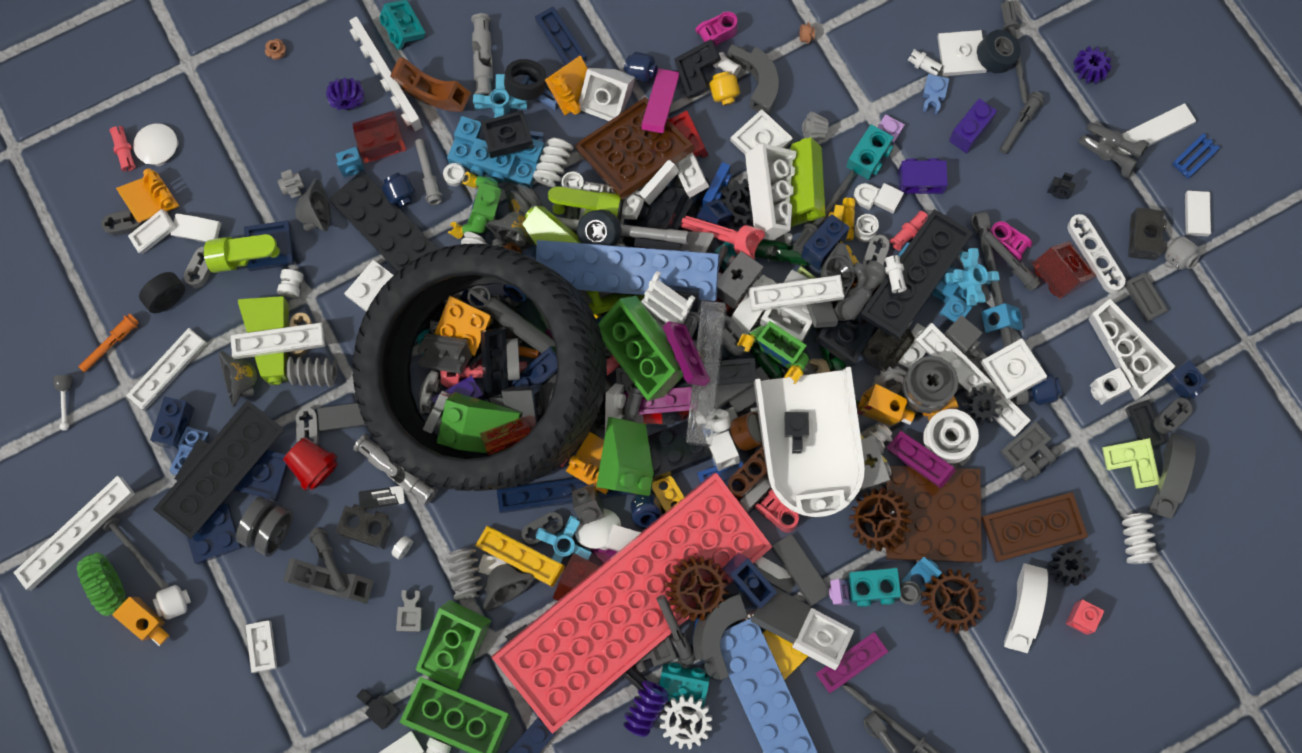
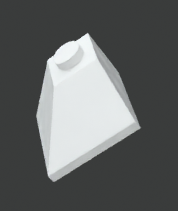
[579,68,635,121]

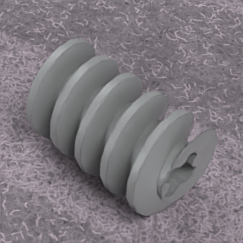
[287,357,338,387]
[447,548,483,600]

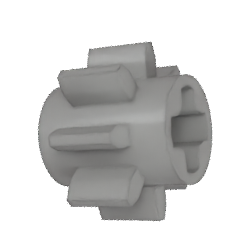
[277,169,305,199]

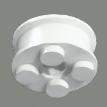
[923,409,979,464]

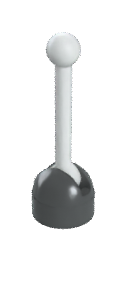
[53,375,72,431]

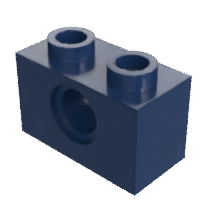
[801,214,850,270]
[150,396,194,451]
[722,553,777,609]

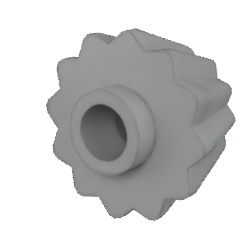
[802,111,828,141]

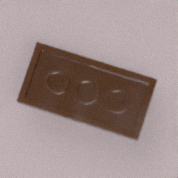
[982,492,1088,563]

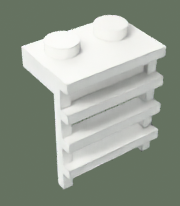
[641,271,695,334]

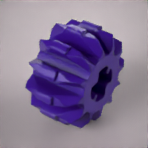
[1073,46,1112,84]
[326,77,364,110]

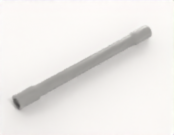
[555,216,690,245]

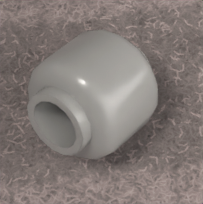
[1164,236,1200,270]

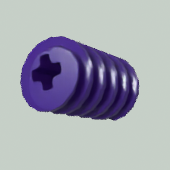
[624,680,668,737]

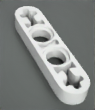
[1067,214,1125,293]

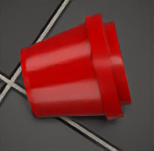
[283,437,338,491]

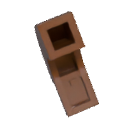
[390,57,471,112]

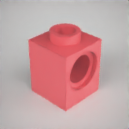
[1066,599,1104,635]

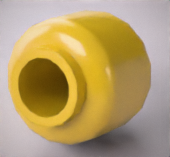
[709,71,740,106]

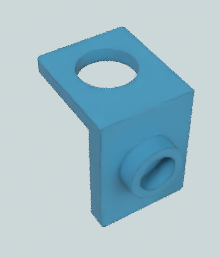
[336,147,365,178]
[981,303,1024,333]
[901,557,942,592]

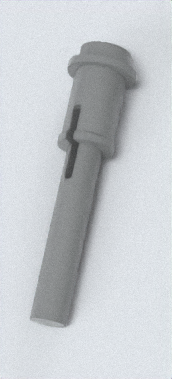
[415,139,443,205]

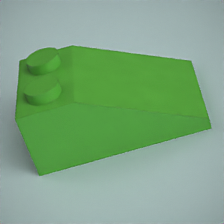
[437,392,521,454]
[596,417,654,496]
[415,600,492,691]

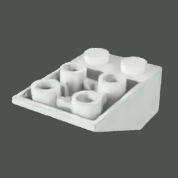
[759,270,813,342]

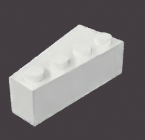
[745,143,796,240]
[1088,299,1175,401]

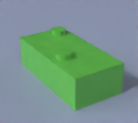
[598,296,683,401]
[399,677,512,753]

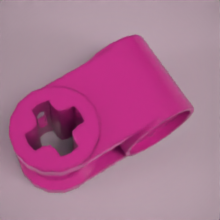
[695,12,738,46]
[990,221,1033,262]

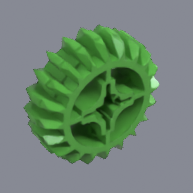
[77,552,127,616]

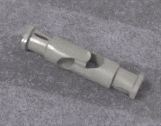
[471,13,493,96]
[353,434,438,505]

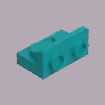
[379,0,426,50]
[659,663,710,708]

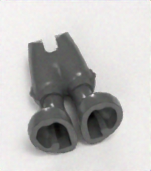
[1078,122,1149,179]
[834,261,888,321]

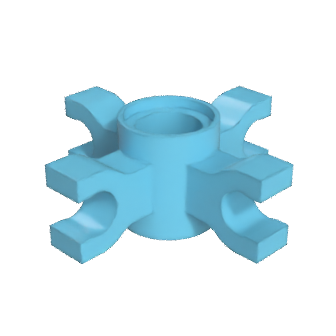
[473,74,527,118]
[945,248,1000,306]
[535,515,592,564]

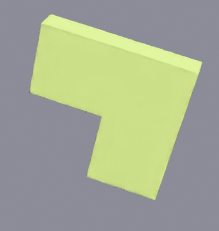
[1102,438,1159,489]

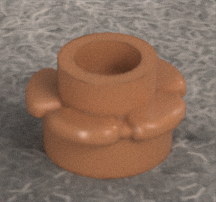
[799,22,815,44]
[265,39,286,60]

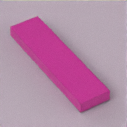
[641,68,679,133]

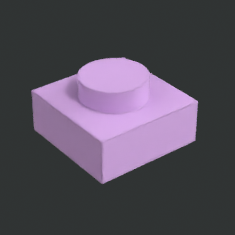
[877,114,904,145]
[829,579,851,606]

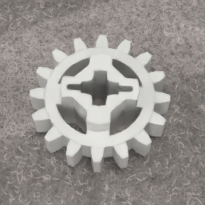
[660,694,712,749]

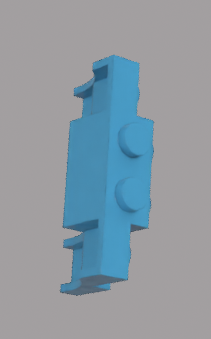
[447,116,545,188]
[894,242,973,322]

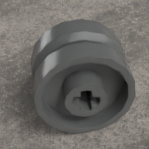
[902,356,959,414]
[236,496,293,557]

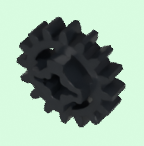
[721,179,754,227]

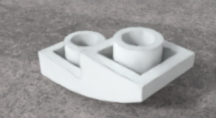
[171,214,221,243]

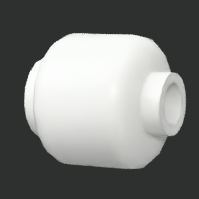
[152,585,191,620]

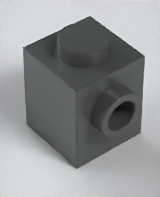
[572,483,604,525]

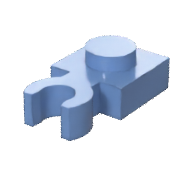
[923,74,949,114]

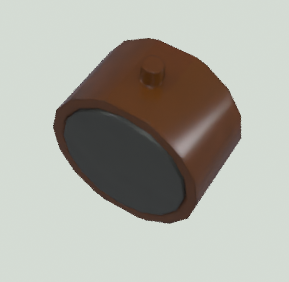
[730,412,763,451]

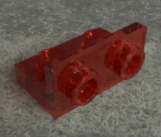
[480,417,531,455]

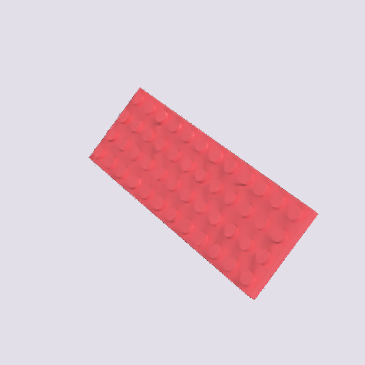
[491,473,772,734]

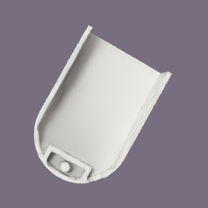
[754,367,865,517]

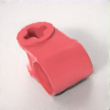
[755,489,799,533]

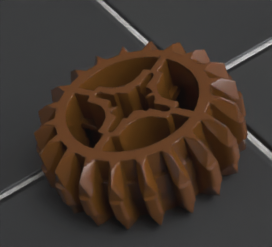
[849,487,913,552]
[664,555,729,621]
[921,568,986,634]

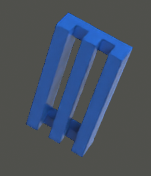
[1172,133,1220,179]

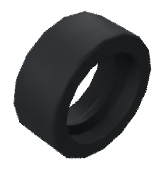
[504,59,547,101]
[139,272,186,314]

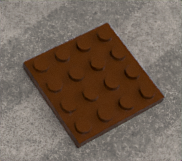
[574,97,695,200]
[886,466,982,563]

